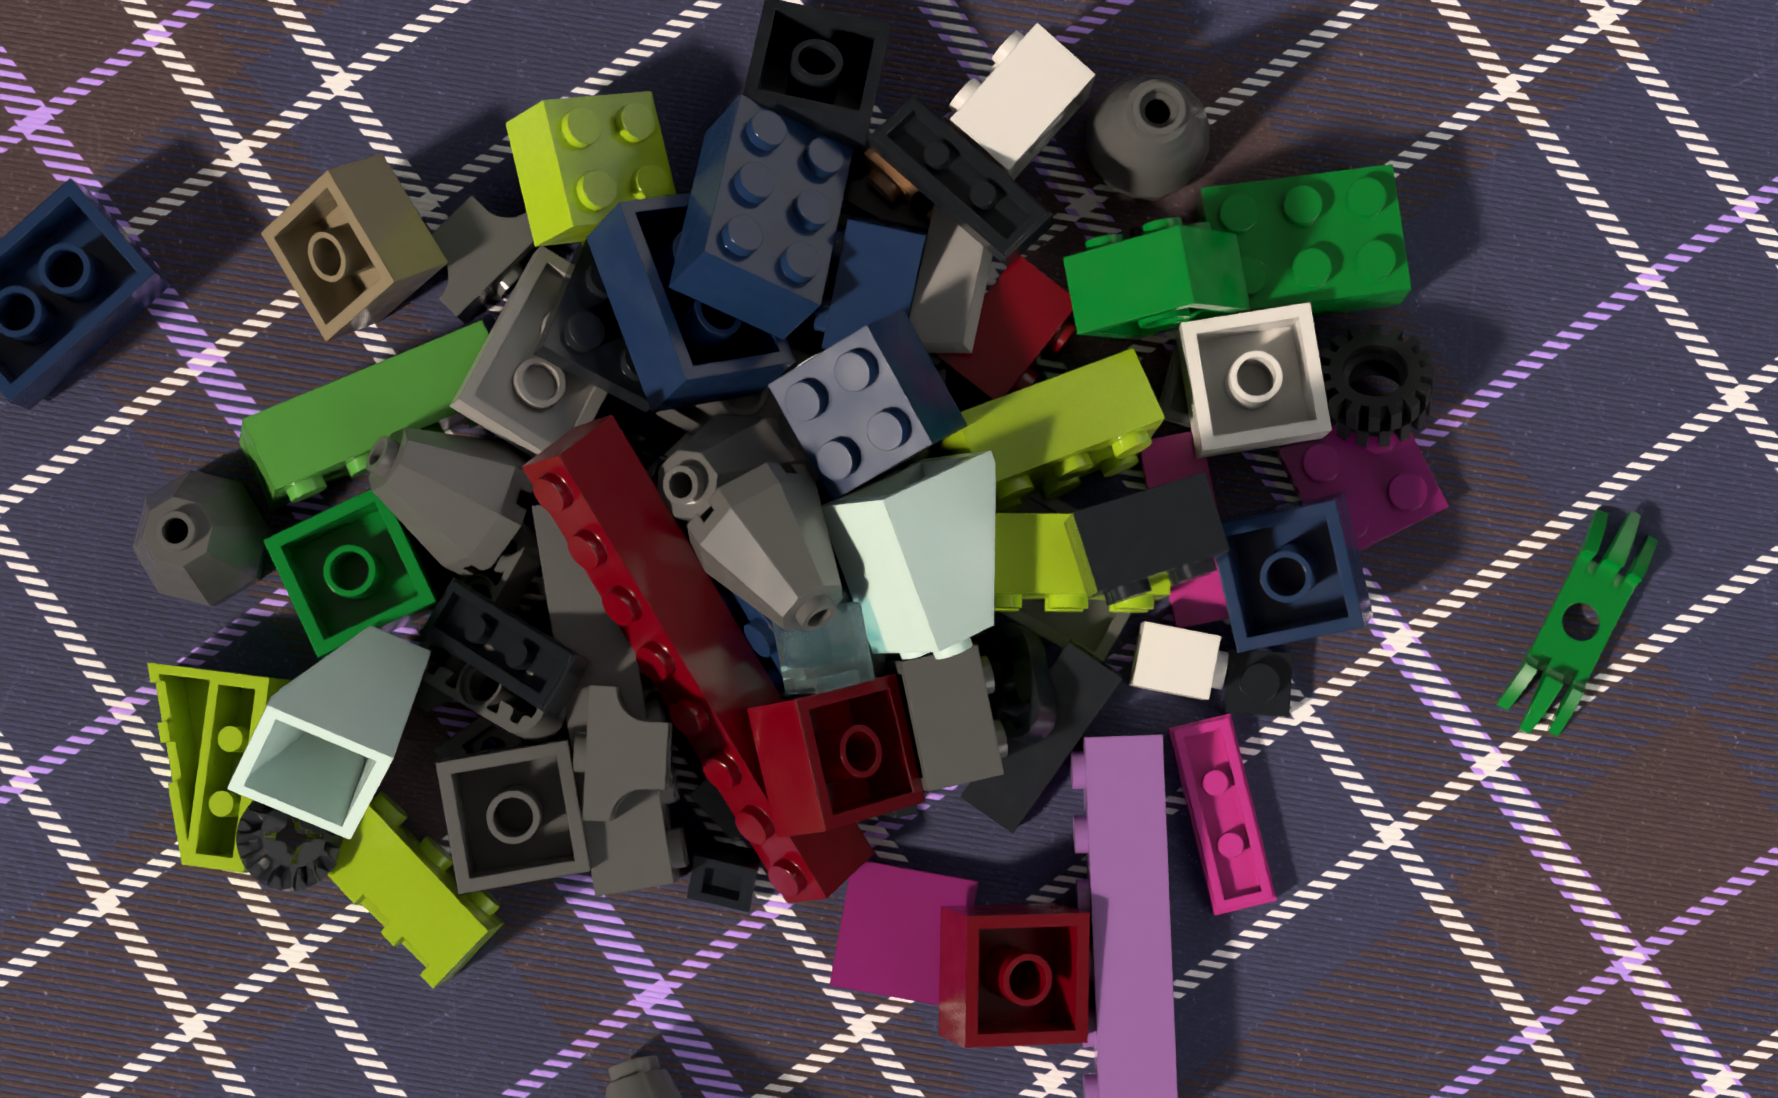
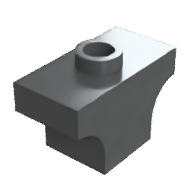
[431,195,545,325]
[573,685,673,822]

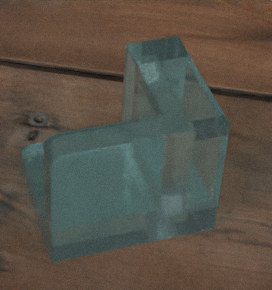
[772,602,875,694]

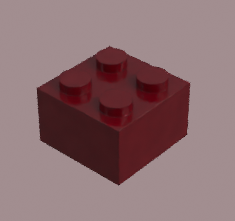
[937,256,1076,405]
[747,673,925,838]
[939,903,1090,1048]

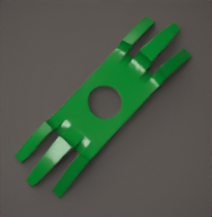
[1496,509,1658,737]

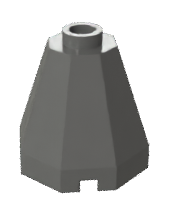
[657,414,807,527]
[366,427,533,577]
[687,462,843,631]
[132,470,273,607]

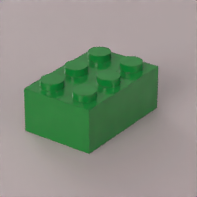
[1195,164,1411,316]

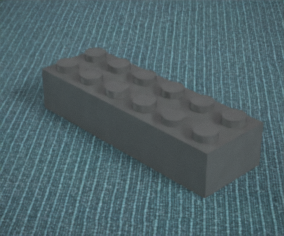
[532,505,691,897]

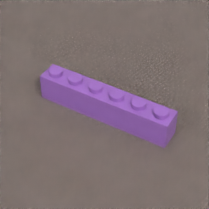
[1070,735,1178,1098]

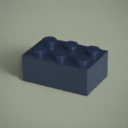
[669,94,853,340]
[0,178,173,410]
[586,193,795,413]

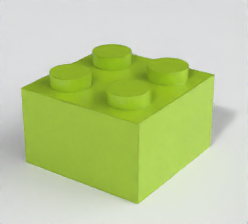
[505,91,676,247]

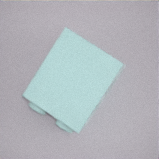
[822,450,996,660]
[227,625,431,840]

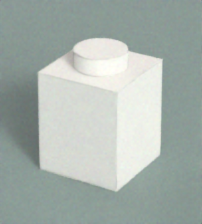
[1128,621,1229,700]

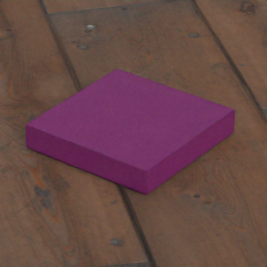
[829,860,978,1006]

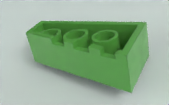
[239,320,489,512]

